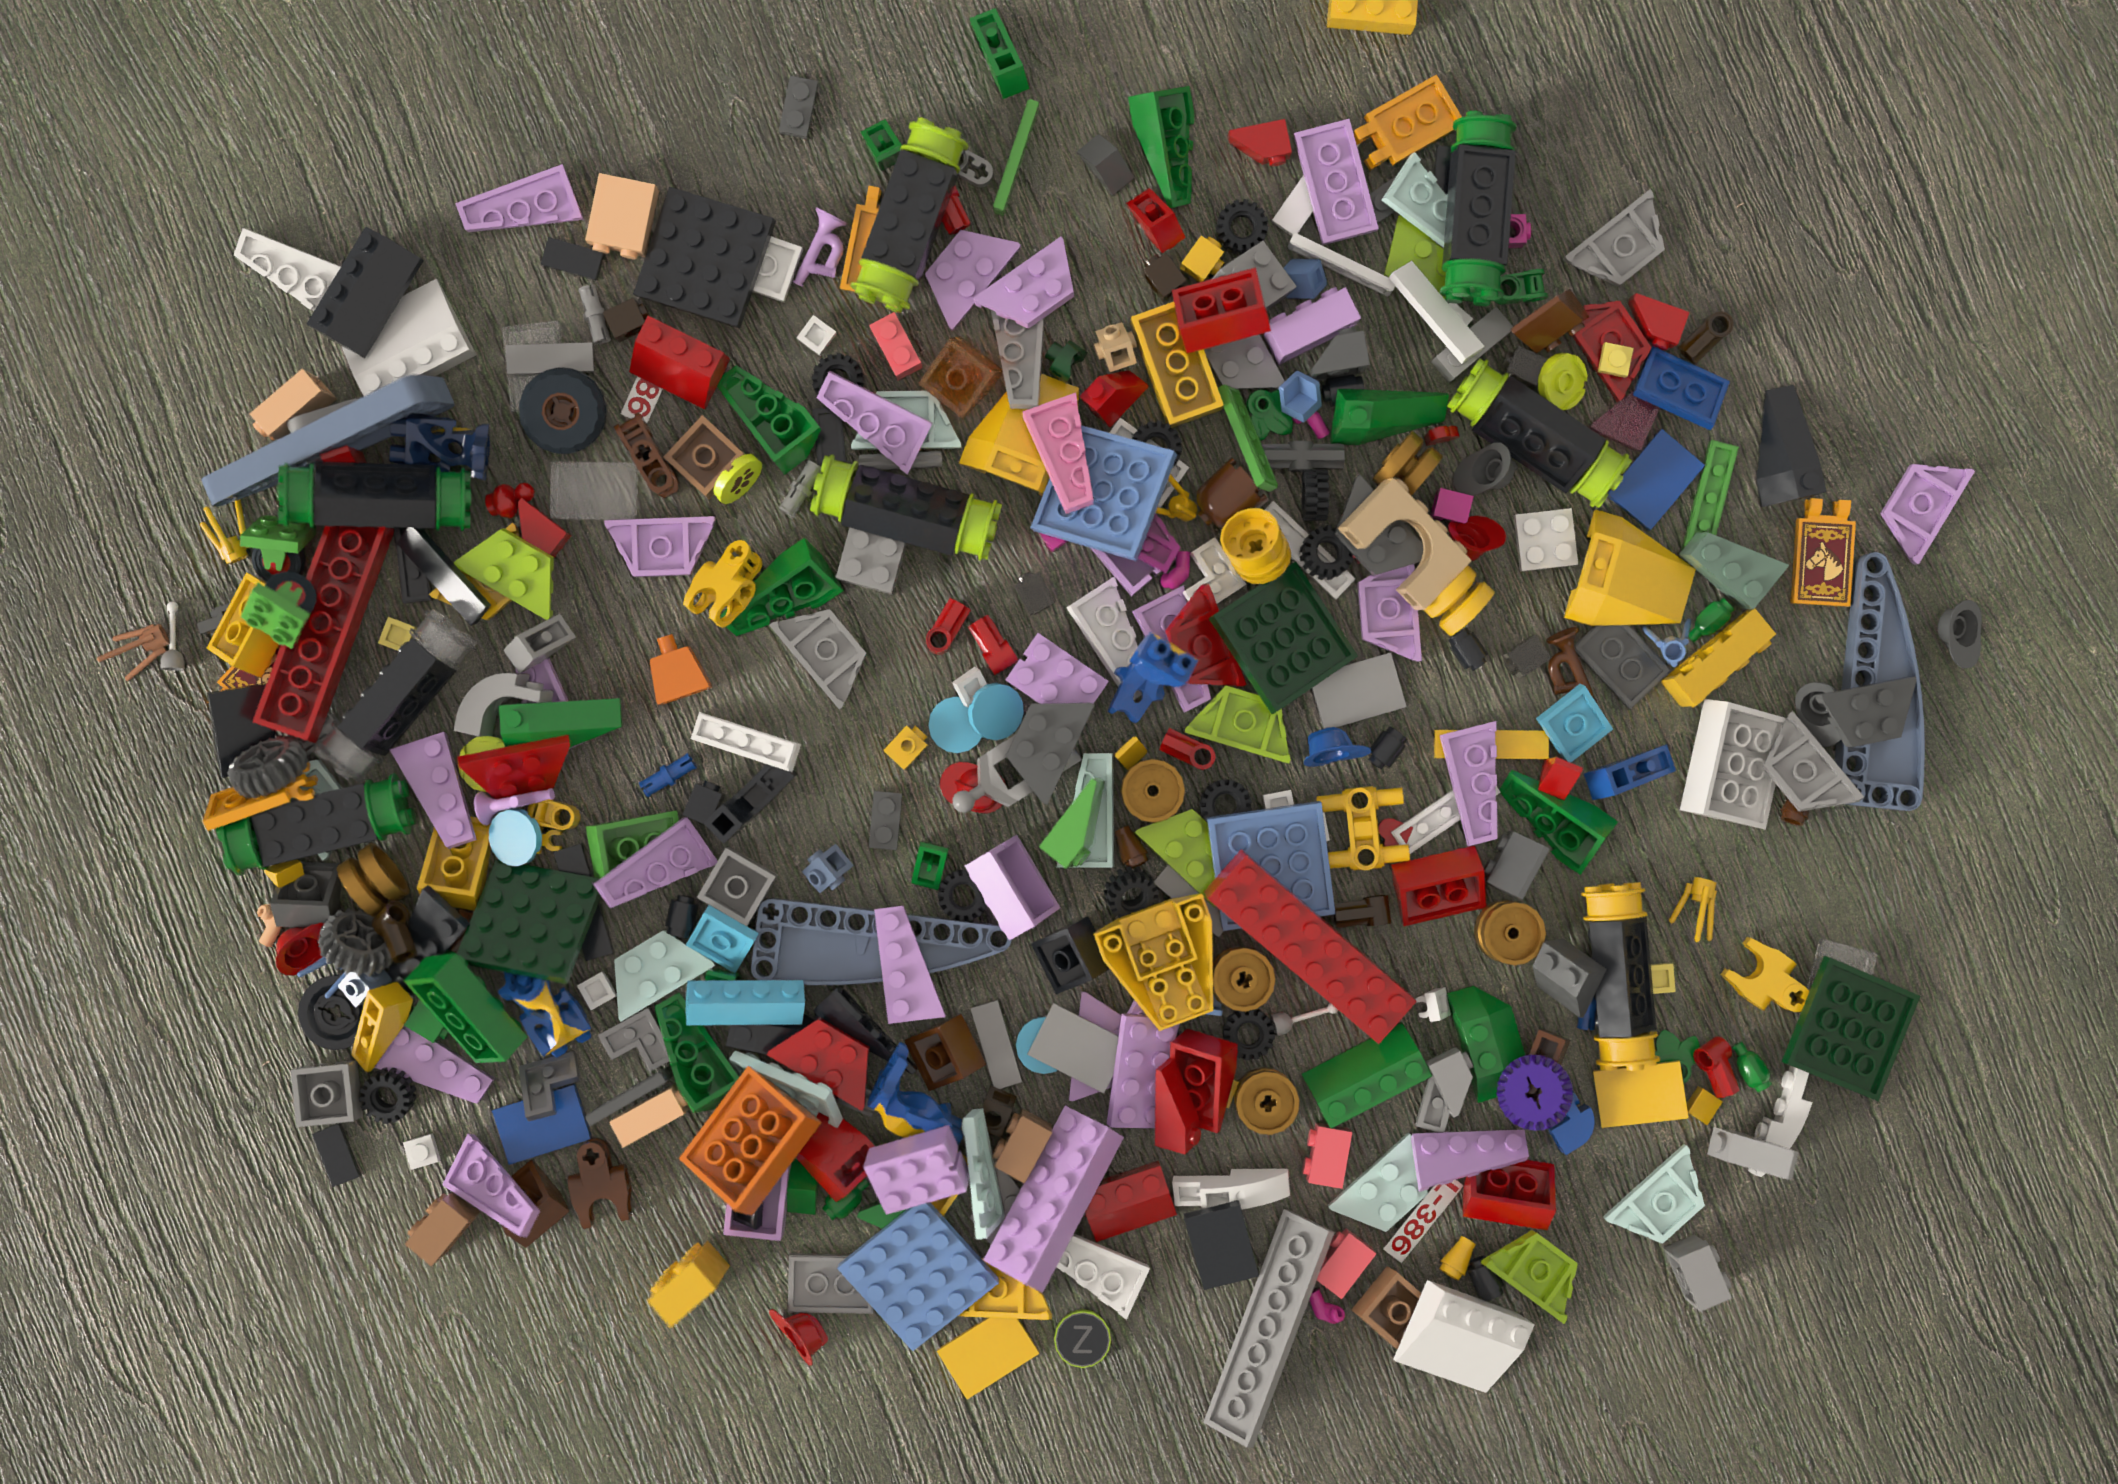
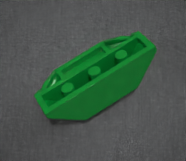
[1447,985,1525,1103]

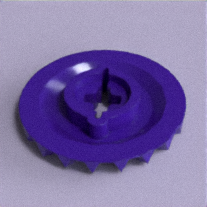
[1497,1055,1573,1131]

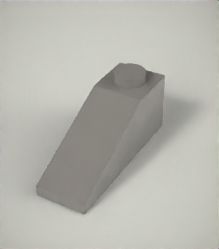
[1431,307,1513,383]
[1707,1127,1799,1180]

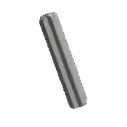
[858,451,943,470]

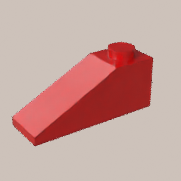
[1155,1058,1201,1154]

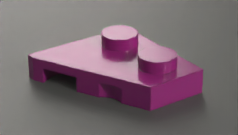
[1138,513,1180,574]

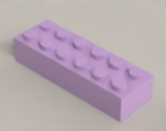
[984,1106,1124,1293]

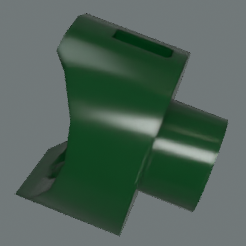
[1045,340,1088,384]

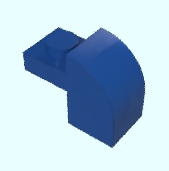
[1547,1091,1595,1155]

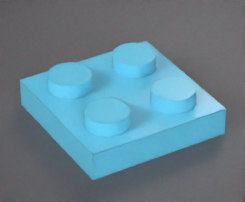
[1536,684,1613,763]
[686,905,759,973]

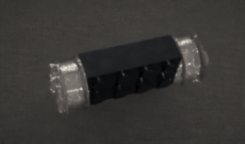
[314,609,478,783]

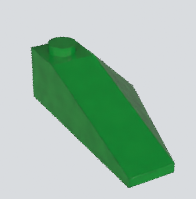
[717,365,821,475]

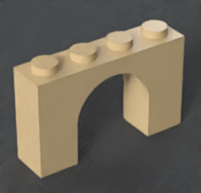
[1338,478,1471,610]

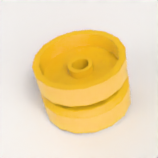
[1423,565,1495,636]

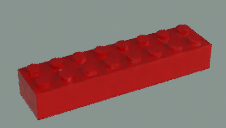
[253,526,395,744]
[1204,849,1417,1044]

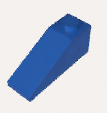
[1584,744,1676,800]

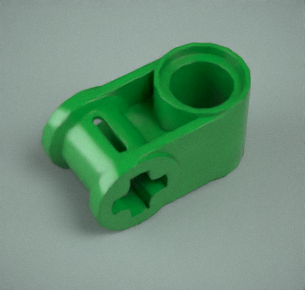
[1494,269,1548,305]

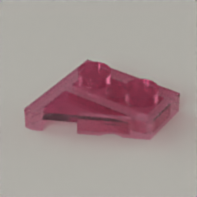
[1589,389,1660,452]

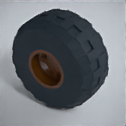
[519,367,607,454]

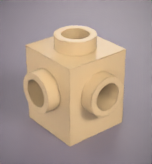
[1094,322,1137,372]

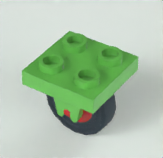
[240,515,316,582]
[241,572,316,649]

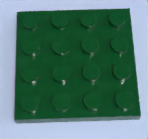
[1208,562,1358,715]
[457,859,601,984]
[1781,956,1921,1102]

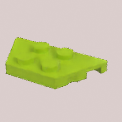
[1384,215,1446,299]
[454,528,554,620]
[1184,685,1291,764]
[1134,809,1216,908]
[1481,1230,1578,1324]

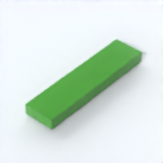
[993,99,1039,216]
[1218,384,1278,492]
[1681,440,1739,550]

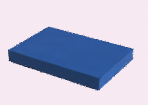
[1633,346,1730,430]
[1607,429,1705,531]
[492,1084,592,1165]

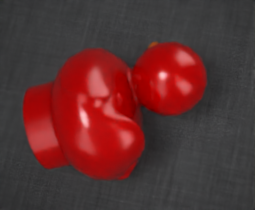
[485,483,535,519]

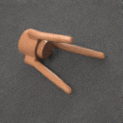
[97,624,170,681]

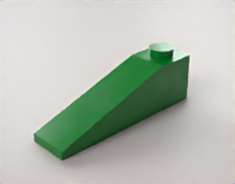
[1128,86,1194,208]
[1330,388,1449,445]
[720,537,844,637]
[499,698,623,748]
[1499,770,1618,875]
[655,993,739,1113]

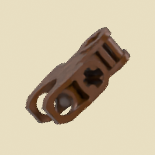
[614,412,679,499]
[568,1138,632,1229]

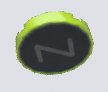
[1054,1309,1111,1368]

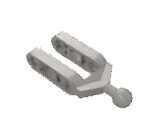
[952,734,1082,813]

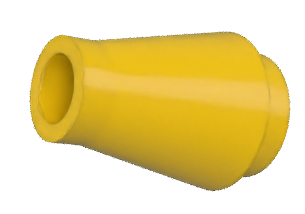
[1439,1236,1476,1281]

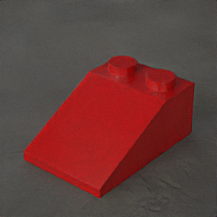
[1170,1028,1238,1134]

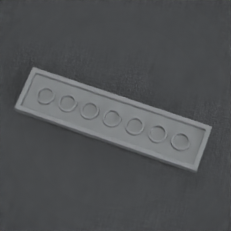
[1203,1209,1335,1448]

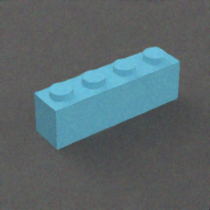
[686,980,805,1025]

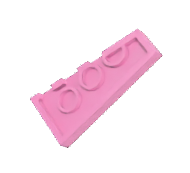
[1023,393,1093,514]

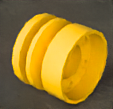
[1220,508,1292,584]

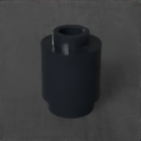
[1322,374,1364,407]
[1448,627,1488,671]
[1368,726,1408,770]
[665,894,699,938]
[1467,1255,1504,1301]

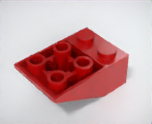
[795,1112,875,1202]

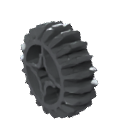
[227,735,309,798]
[318,907,393,977]

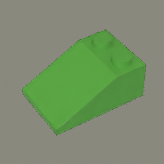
[1039,778,1105,868]
[585,810,679,879]

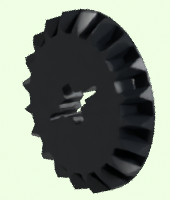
[298,975,364,1050]

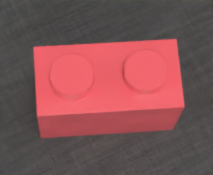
[869,312,923,381]
[1302,1122,1352,1189]
[1317,1228,1376,1299]

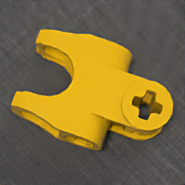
[683,540,762,628]
[1720,937,1809,1012]

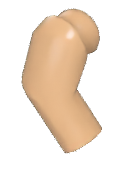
[257,904,283,947]

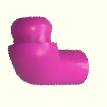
[1292,411,1330,439]
[1160,551,1190,590]
[1309,1288,1345,1324]

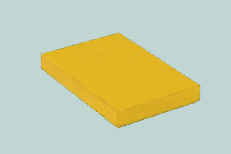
[1593,1060,1689,1128]
[937,1318,1039,1399]

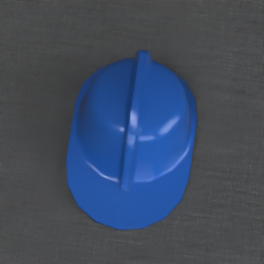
[1303,727,1371,767]

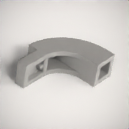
[454,673,554,736]

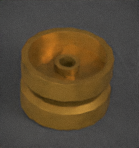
[1372,430,1443,496]
[1120,759,1185,822]
[337,843,410,917]
[1474,899,1546,965]
[1213,947,1275,1012]
[1233,1067,1299,1135]

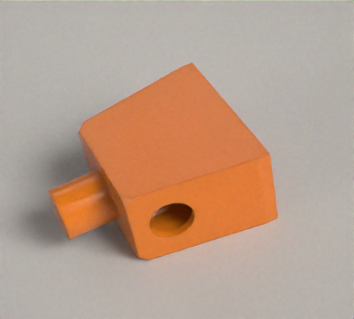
[650,634,713,705]

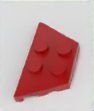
[1572,301,1652,402]
[1165,583,1247,686]
[457,735,570,799]
[767,1018,869,1111]

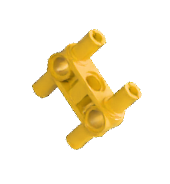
[1317,786,1410,871]

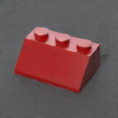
[1172,267,1271,354]
[629,316,730,410]
[1391,845,1486,926]
[1085,1160,1177,1242]
[1463,1160,1556,1230]

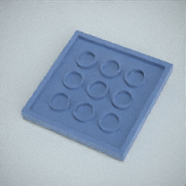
[1030,425,1177,561]
[1207,801,1335,931]
[837,1202,999,1351]

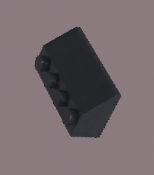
[307,227,424,358]

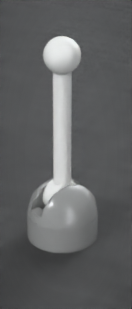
[160,601,185,671]
[1270,1003,1338,1037]

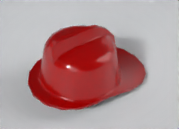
[1448,516,1506,562]
[940,762,1007,814]
[276,923,324,976]
[769,1309,828,1366]

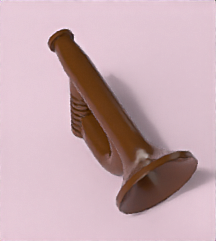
[1546,627,1597,702]

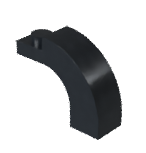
[704,764,797,844]

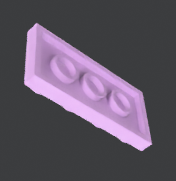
[1293,119,1379,245]
[1107,1013,1178,1128]

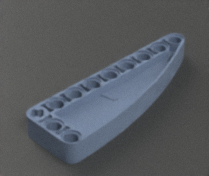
[201,374,455,507]
[1834,552,1925,811]
[751,898,1012,985]

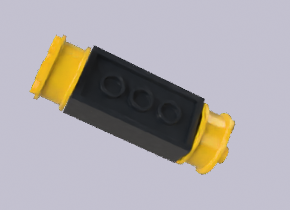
[1581,882,1660,1071]

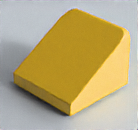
[1114,736,1148,770]
[264,859,304,888]
[1687,1086,1723,1126]

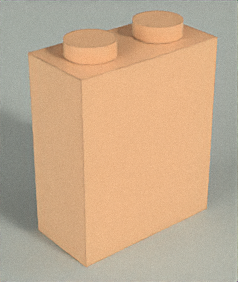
[585,173,659,260]
[250,369,337,441]
[609,1083,690,1147]

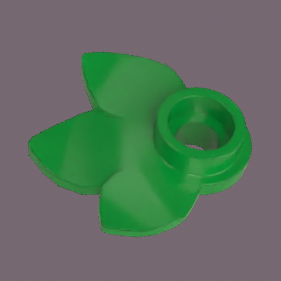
[1247,390,1293,441]
[1655,1029,1700,1084]

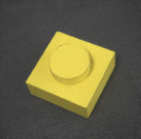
[1598,342,1633,378]
[378,617,418,651]
[1651,963,1676,994]

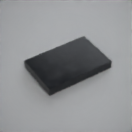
[207,683,276,778]
[1183,1200,1259,1290]

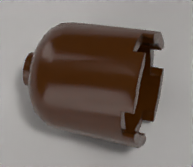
[1196,457,1269,529]

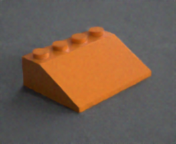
[679,1066,821,1216]

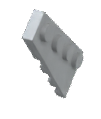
[991,310,1045,409]

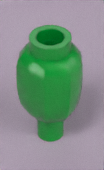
[1688,598,1735,643]
[1732,1041,1772,1092]
[822,1178,870,1221]

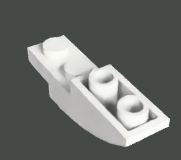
[1748,1066,1812,1177]
[1172,1169,1290,1209]

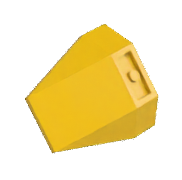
[959,374,1079,496]
[1564,509,1696,626]
[1094,893,1213,1031]

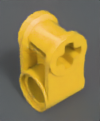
[527,799,581,830]

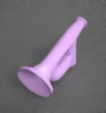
[793,207,847,287]
[474,788,555,825]

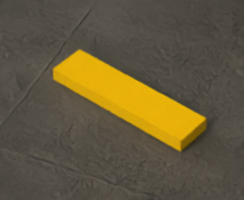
[1434,730,1549,759]

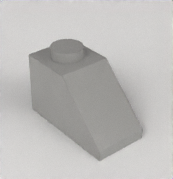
[503,614,576,674]
[1425,1047,1473,1118]

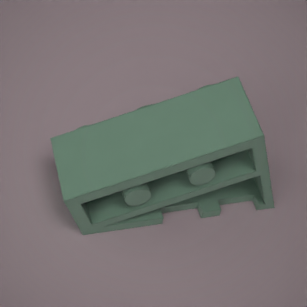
[1679,532,1789,609]

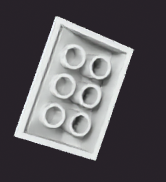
[342,279,476,396]
[1680,699,1787,830]
[1393,1280,1535,1393]

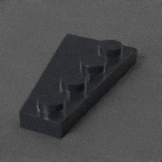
[388,885,470,996]

